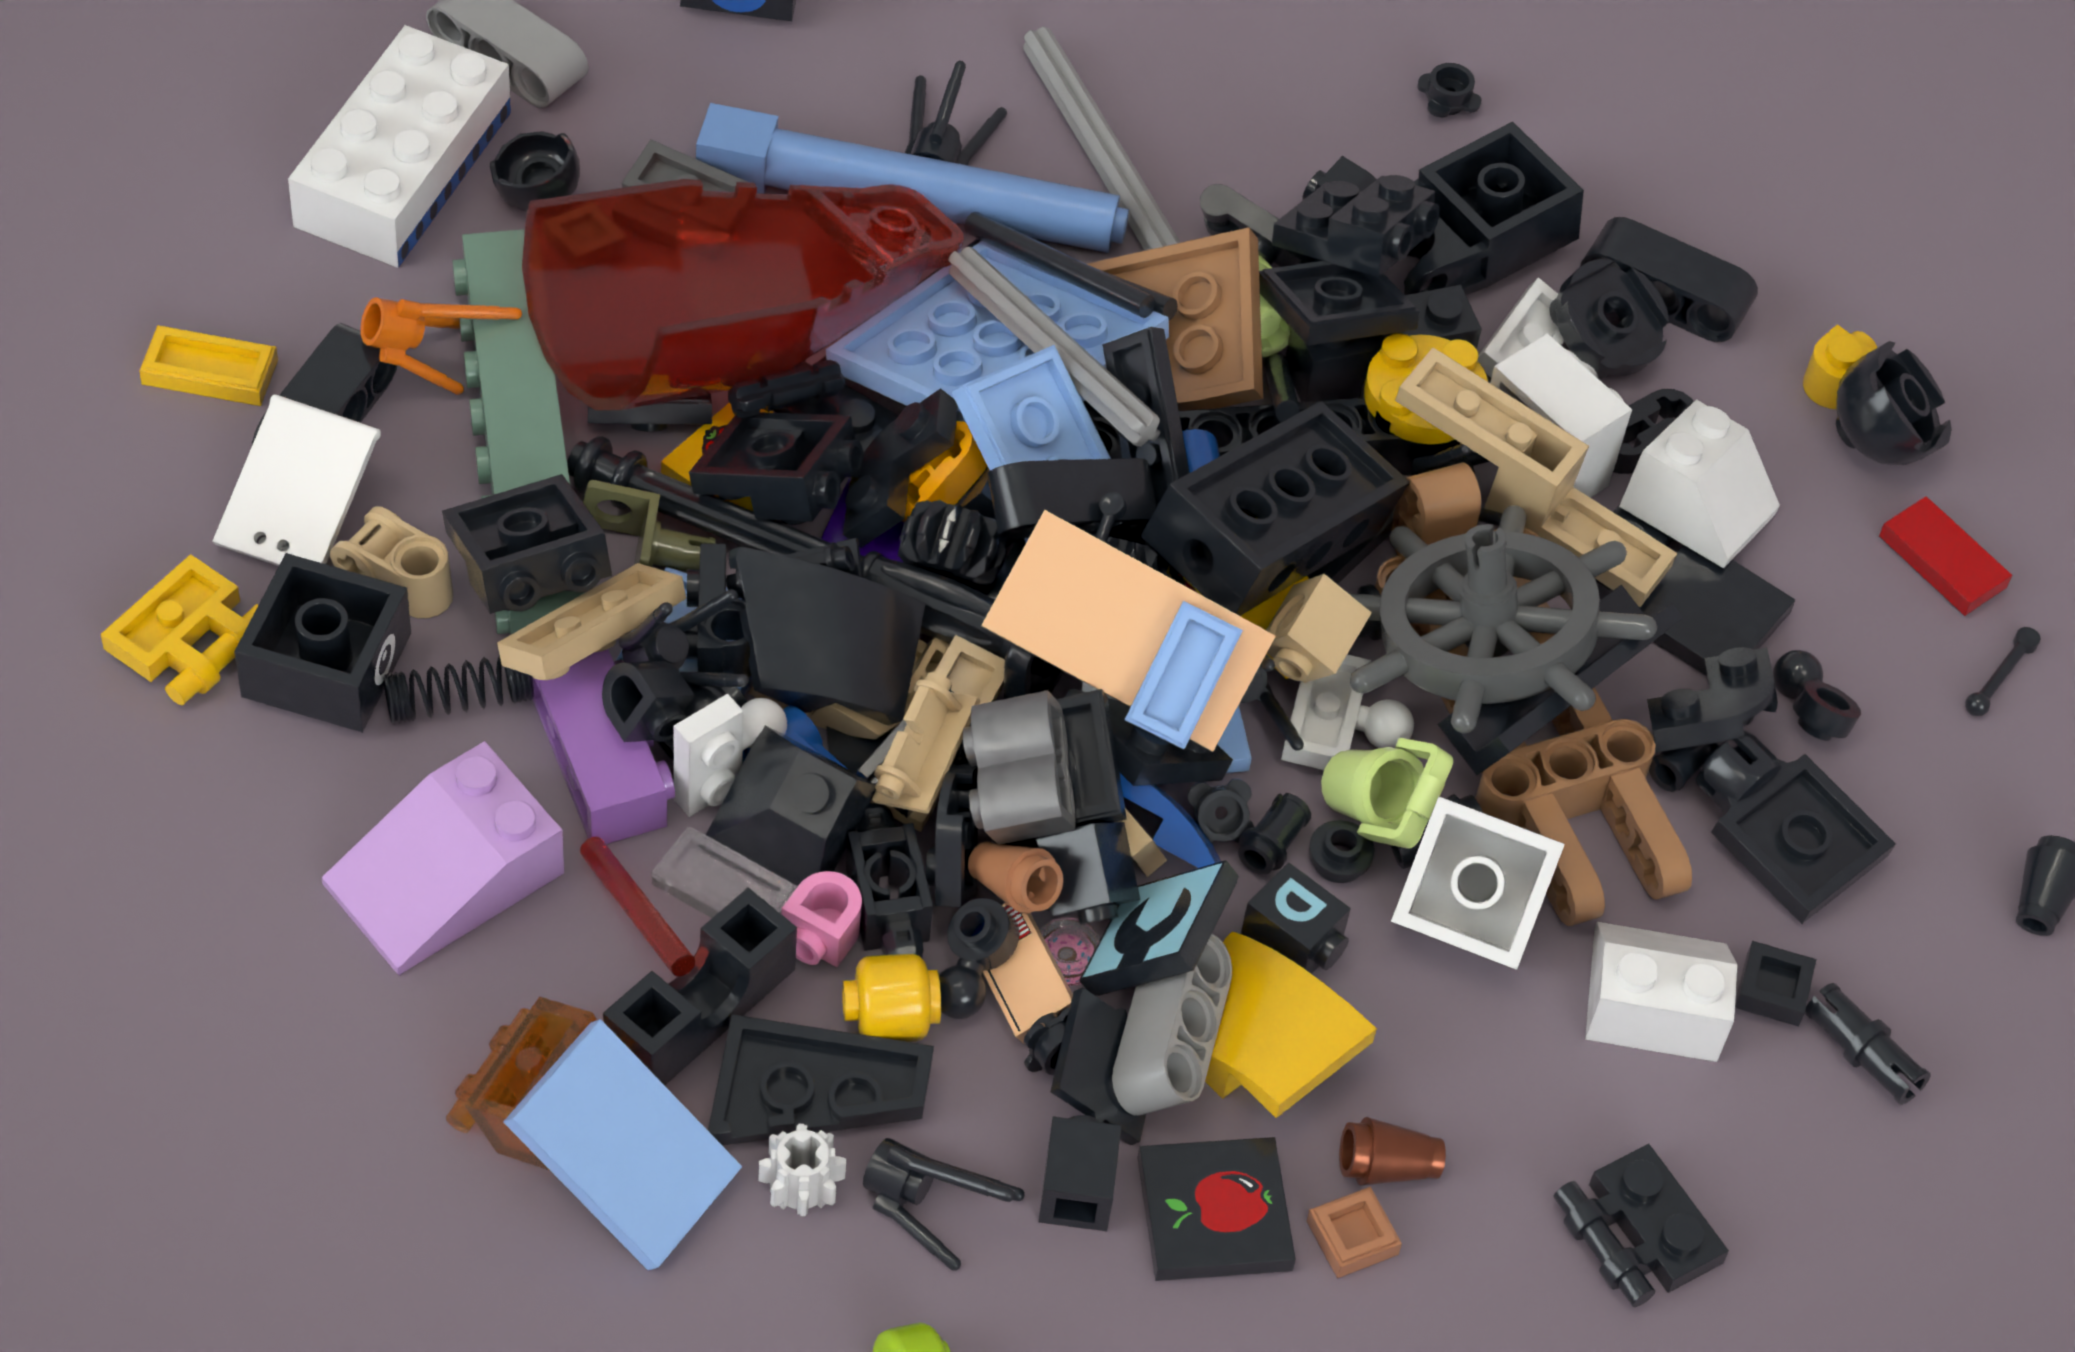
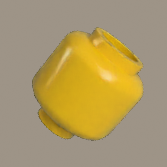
[842,954,941,1042]

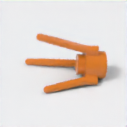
[360,297,522,395]

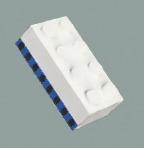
[288,25,511,268]

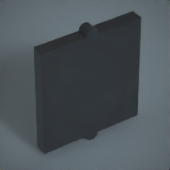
[1050,987,1146,1145]

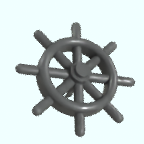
[1348,505,1657,734]

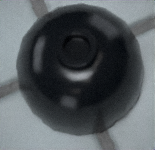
[1836,341,1952,465]

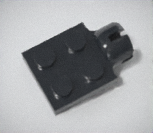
[1695,731,1896,924]

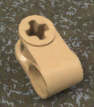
[330,507,453,618]

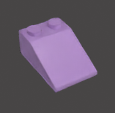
[322,741,564,976]

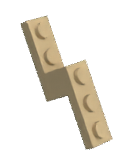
[1395,348,1677,607]

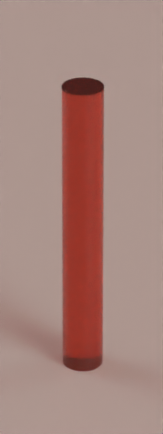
[580,837,696,977]

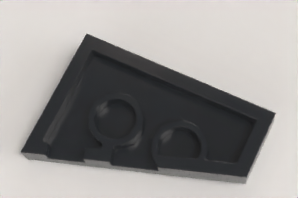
[708,1014,934,1146]

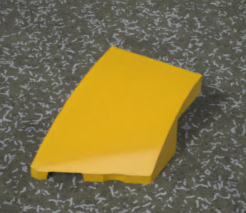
[1205,931,1377,1118]

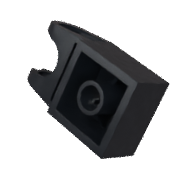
[1404,121,1584,295]

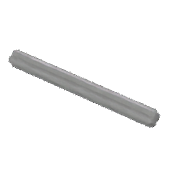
[1023,26,1181,251]
[948,247,1160,446]

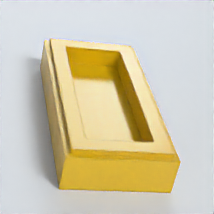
[139,325,278,406]

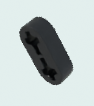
[1613,389,1694,474]

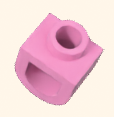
[781,871,862,967]

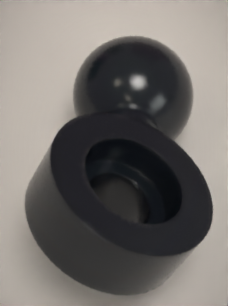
[1773,650,1861,741]
[939,898,1019,1019]

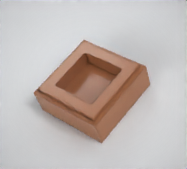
[1306,1186,1402,1279]

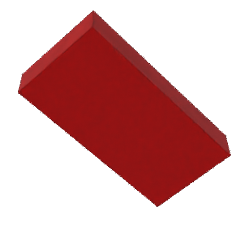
[1879,496,2013,616]

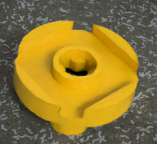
[1364,333,1488,444]

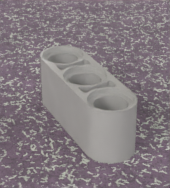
[426,0,589,108]
[1112,934,1232,1115]

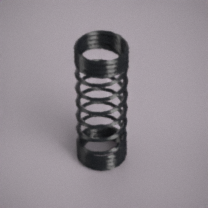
[383,656,533,725]

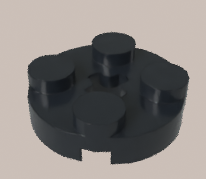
[1549,259,1669,379]

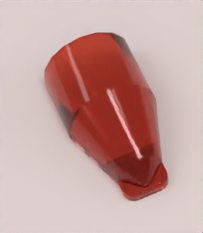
[522,179,964,410]

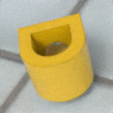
[1803,324,1877,409]

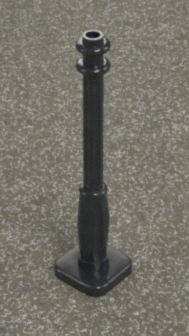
[567,436,1064,699]

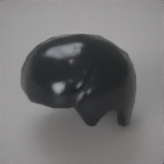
[490,131,580,213]

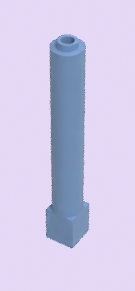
[696,103,1129,253]

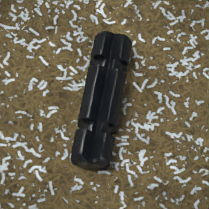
[728,360,845,418]

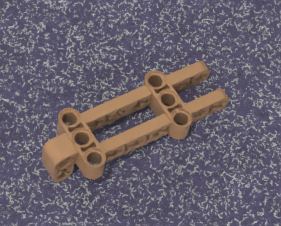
[1375,462,1692,926]

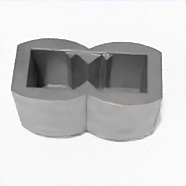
[963,690,1075,845]

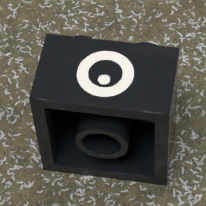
[234,553,411,733]

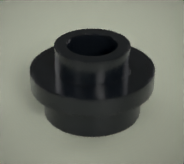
[1309,820,1375,883]

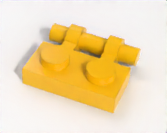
[101,554,258,705]

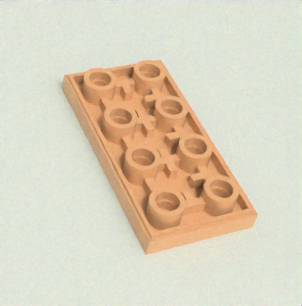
[981,510,1276,752]

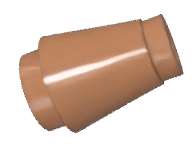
[968,842,1063,913]

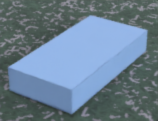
[1124,601,1243,749]

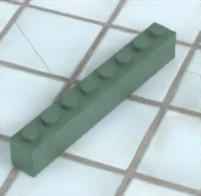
[452,228,585,635]

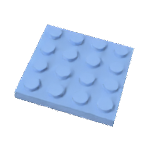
[826,241,1169,423]

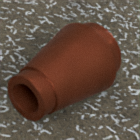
[1339,1117,1446,1186]

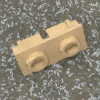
[872,672,981,814]

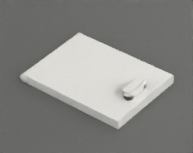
[212,394,381,566]

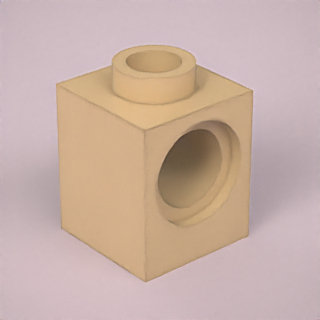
[1266,574,1372,683]

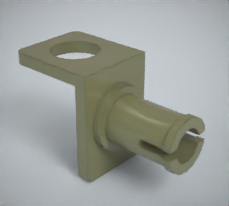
[583,480,716,572]

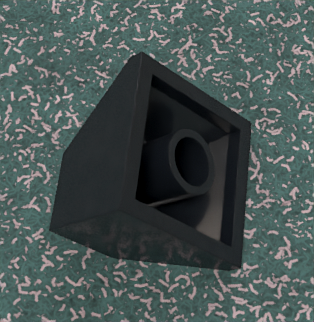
[703,725,876,891]

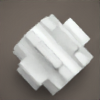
[758,1124,846,1216]

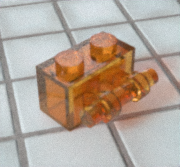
[446,996,597,1171]

